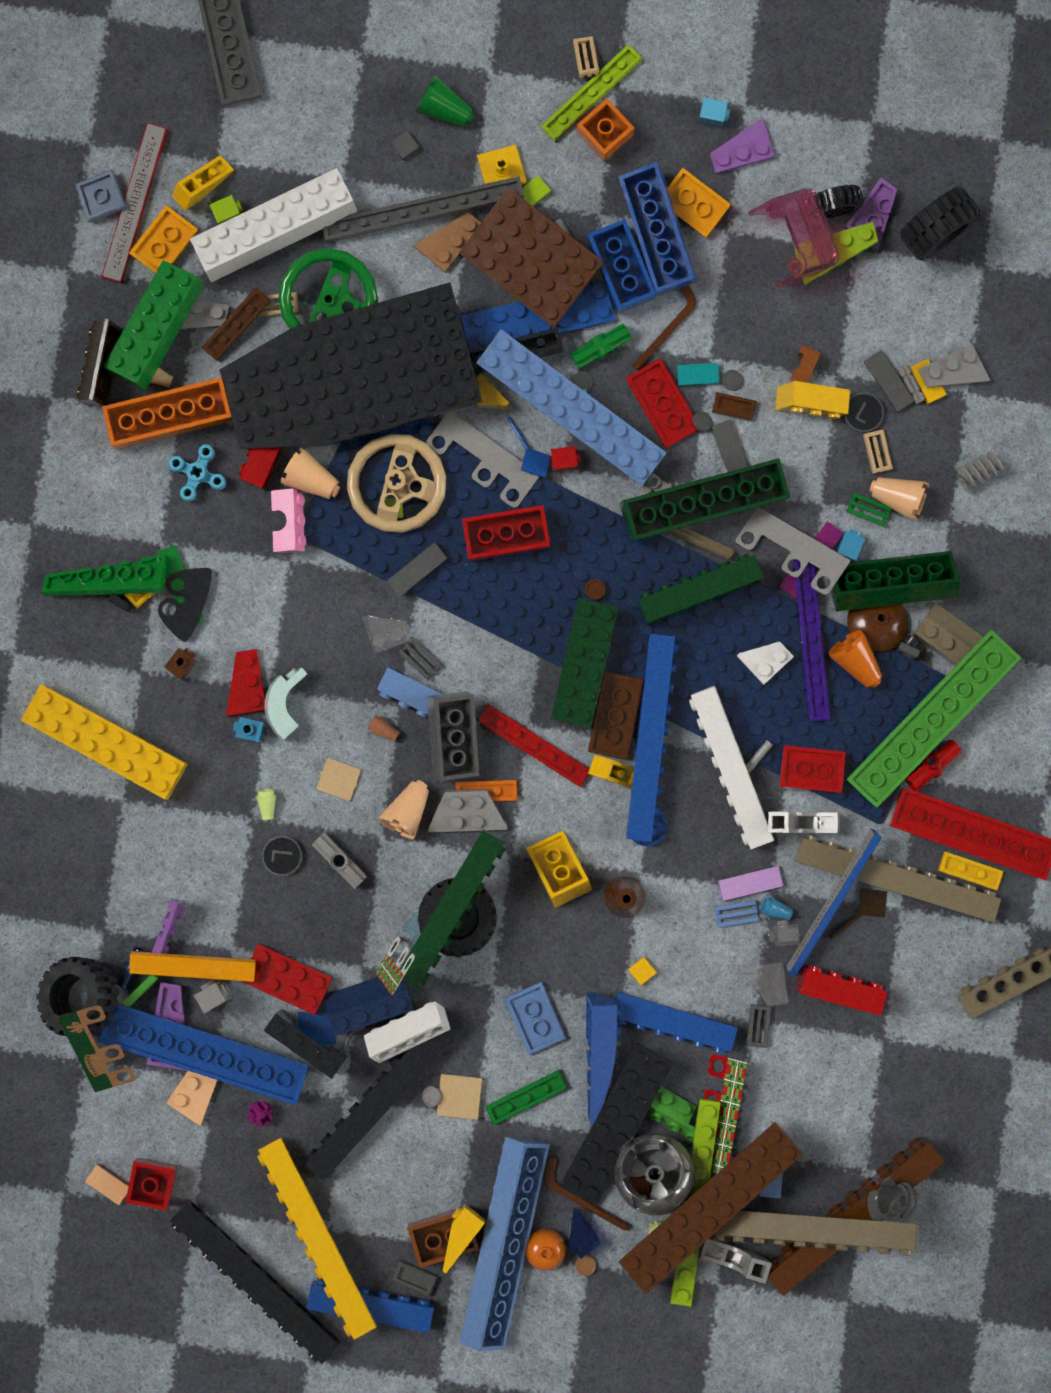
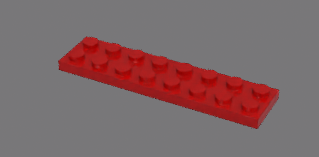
[889,787,1051,881]

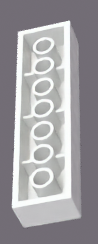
[190,168,357,282]

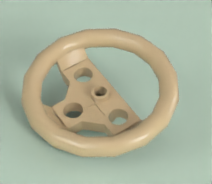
[347,434,446,533]

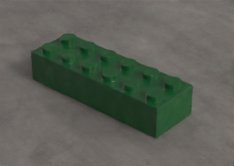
[828,551,960,612]
[637,553,764,626]
[550,598,618,729]

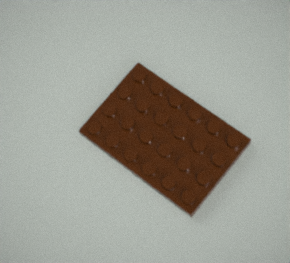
[459,187,605,328]

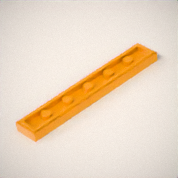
[130,951,256,982]

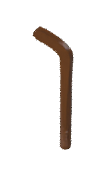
[632,285,696,371]
[545,1157,629,1231]

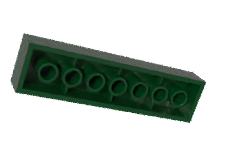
[619,458,791,542]
[400,830,506,989]

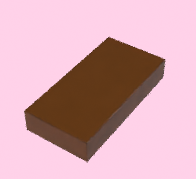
[712,392,756,421]

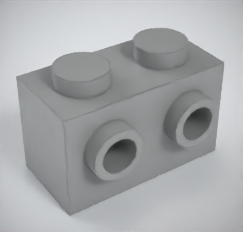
[194,979,231,1013]

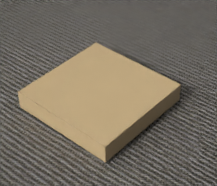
[437,1073,482,1120]

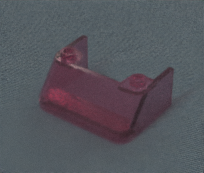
[748,188,839,288]

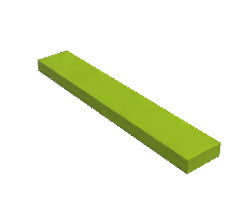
[541,44,642,142]

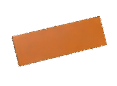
[455,780,518,801]

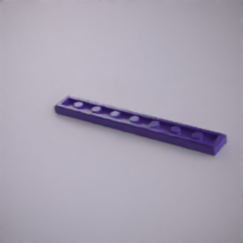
[793,559,830,722]

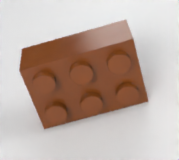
[407,1205,480,1268]

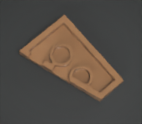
[413,212,481,272]

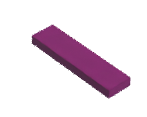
[779,521,843,599]

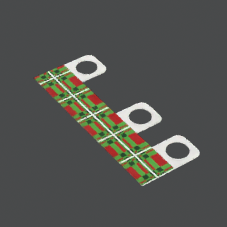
[376,937,415,995]

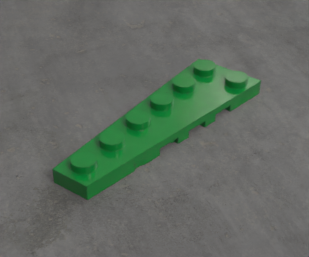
[42,554,168,596]

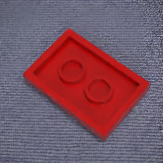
[779,745,846,793]

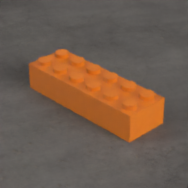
[102,377,232,450]

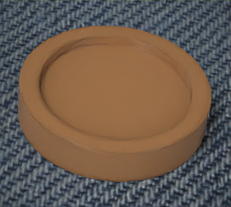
[575,1255,596,1276]

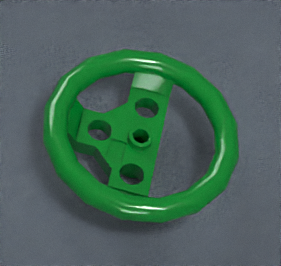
[278,248,378,329]

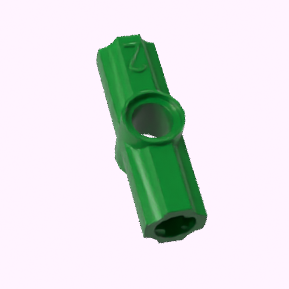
[570,323,632,369]

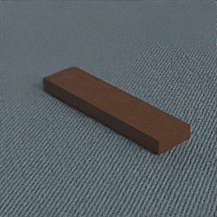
[202,287,271,361]

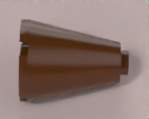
[604,876,645,918]

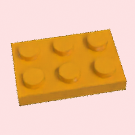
[668,168,731,238]
[129,205,199,273]

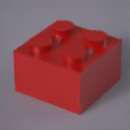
[125,1158,178,1211]

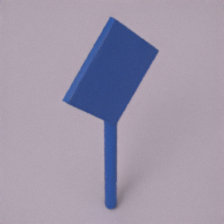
[507,417,551,479]

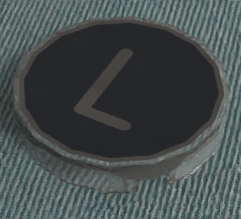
[843,392,884,433]
[262,835,303,876]

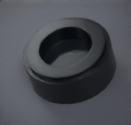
[902,633,923,650]

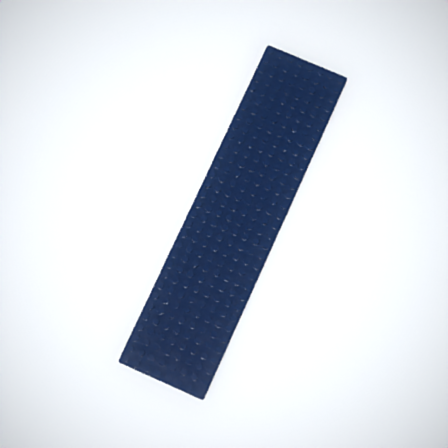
[304,419,946,824]

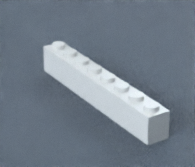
[689,685,774,849]

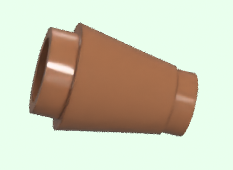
[368,715,400,742]

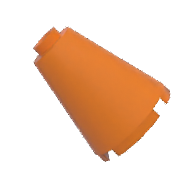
[828,630,882,688]

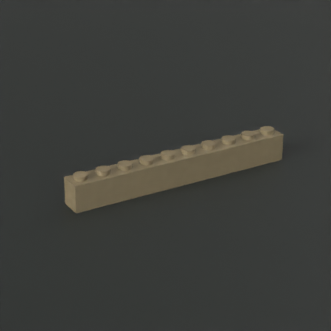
[794,835,1001,922]
[711,1211,920,1256]

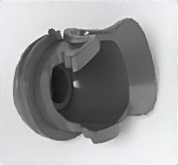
[867,1176,918,1221]

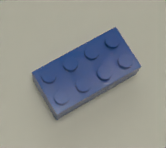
[587,219,656,314]

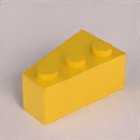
[775,381,850,419]

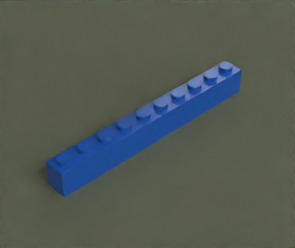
[626,634,678,842]

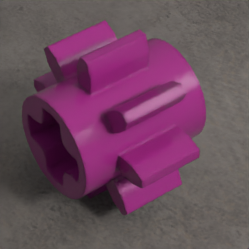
[247,1100,274,1127]

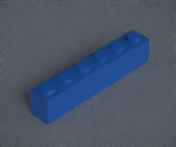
[615,991,738,1054]
[306,1278,435,1333]

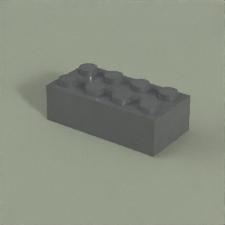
[427,691,479,781]

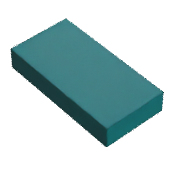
[677,363,719,387]

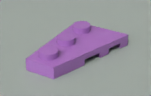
[845,178,897,251]

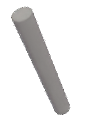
[746,740,773,773]

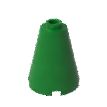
[415,75,474,127]

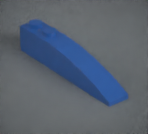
[586,992,621,1125]

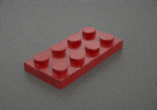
[241,943,333,1015]

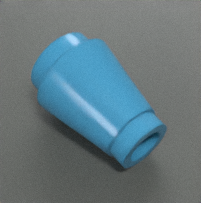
[761,897,793,920]

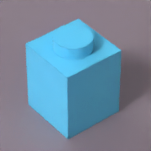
[698,97,730,127]

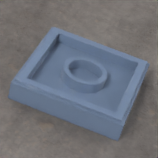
[75,170,127,223]

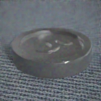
[422,1086,442,1107]

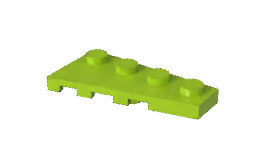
[794,222,879,285]

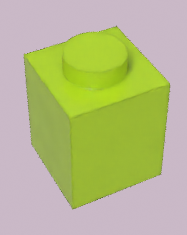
[210,195,243,225]

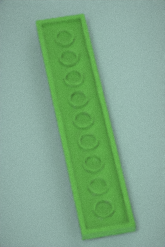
[847,629,1021,808]

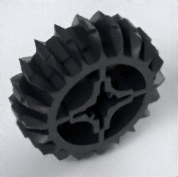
[808,184,864,220]

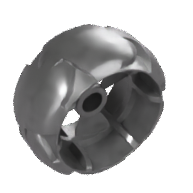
[614,1133,695,1216]

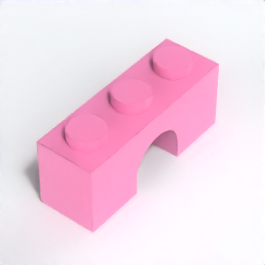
[271,488,306,554]

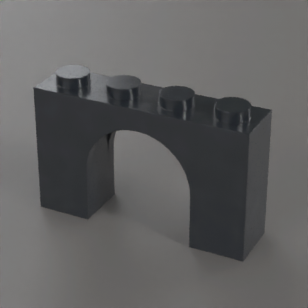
[263,1009,348,1079]

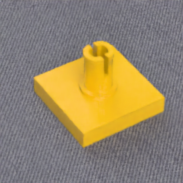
[477,144,527,186]

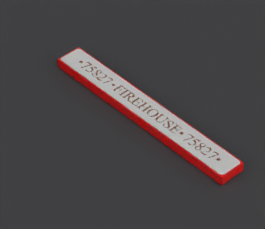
[101,123,167,284]

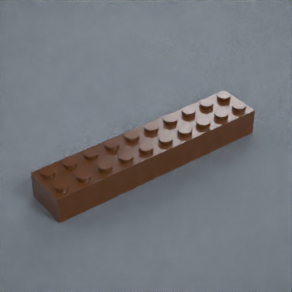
[618,1121,804,1294]
[768,1137,945,1296]

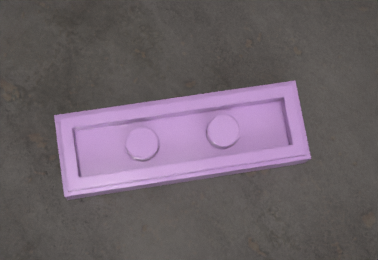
[718,866,783,901]

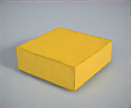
[628,956,657,985]

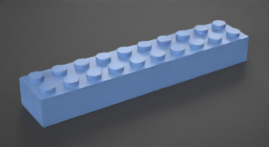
[476,329,666,486]
[460,1137,550,1351]

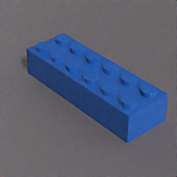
[618,162,698,296]

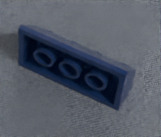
[324,977,415,1036]

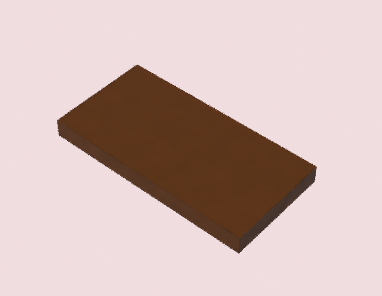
[588,671,644,760]

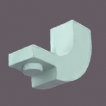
[265,668,307,740]

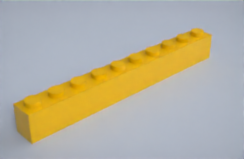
[257,1138,377,1340]

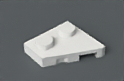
[737,642,794,685]

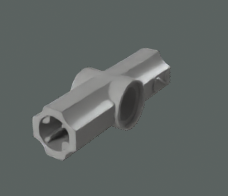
[312,832,368,889]

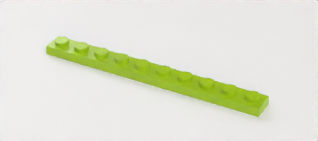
[670,1098,721,1307]

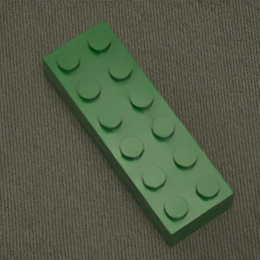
[103,260,205,391]

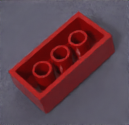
[462,505,550,562]
[796,964,887,1016]

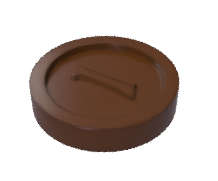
[585,579,605,600]

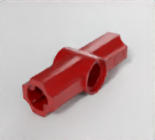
[904,739,962,791]

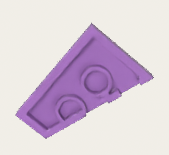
[710,118,774,175]
[152,899,185,954]

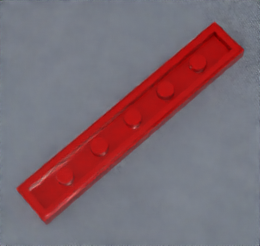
[477,704,589,788]

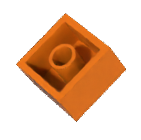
[576,98,634,162]

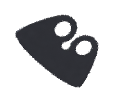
[158,568,212,642]

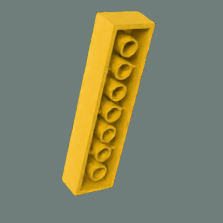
[21,684,188,800]

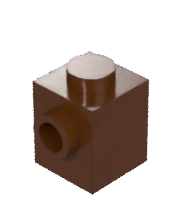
[164,648,198,681]

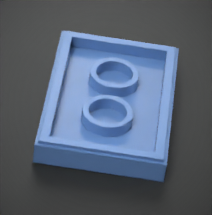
[504,981,567,1055]

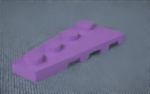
[147,982,188,1071]

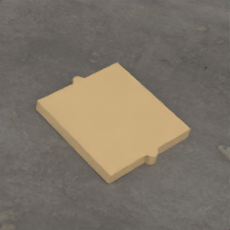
[316,758,361,801]

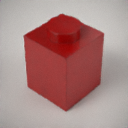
[550,446,581,472]

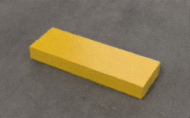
[938,851,1004,891]

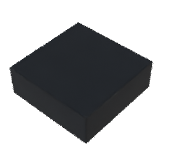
[108,594,132,612]

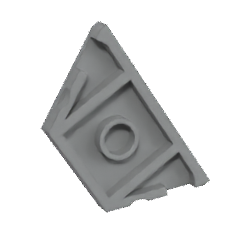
[428,789,507,832]

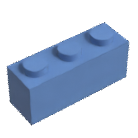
[377,667,441,719]

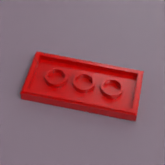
[625,358,698,449]

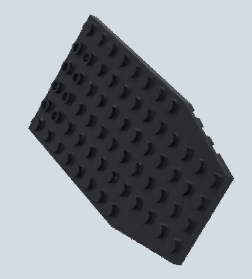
[219,282,483,449]

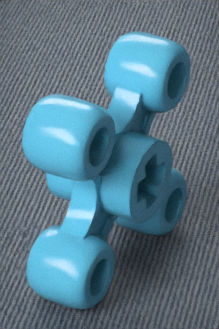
[168,444,227,502]

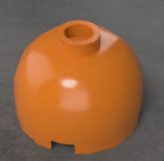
[525,1228,566,1271]

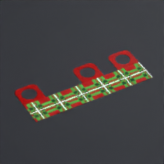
[704,1054,747,1174]

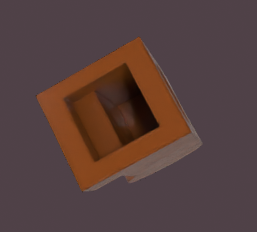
[791,345,821,383]

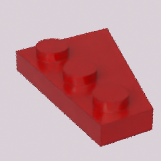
[226,649,265,716]

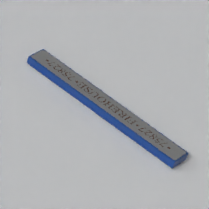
[786,828,881,976]

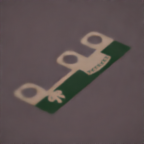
[57,1006,135,1092]

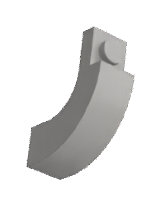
[768,812,840,833]
[698,1238,772,1284]

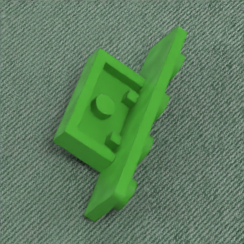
[647,1086,696,1143]

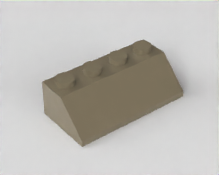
[911,602,983,666]

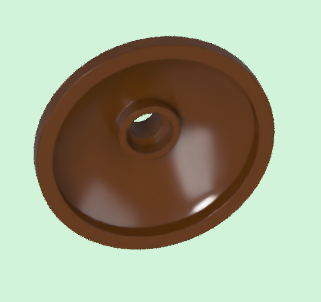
[847,604,908,652]

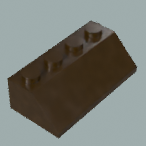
[77,319,124,408]

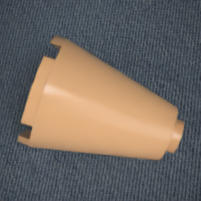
[281,448,340,499]
[869,477,929,521]
[379,780,429,840]

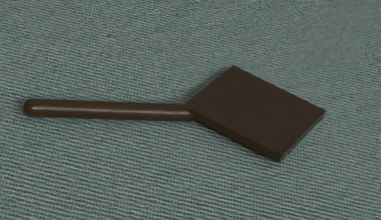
[830,889,887,939]

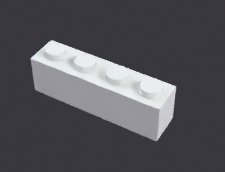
[364,1002,450,1063]

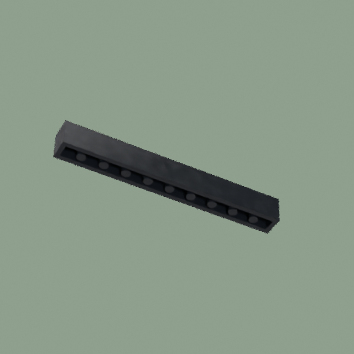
[305,1008,464,1181]
[170,1199,340,1364]

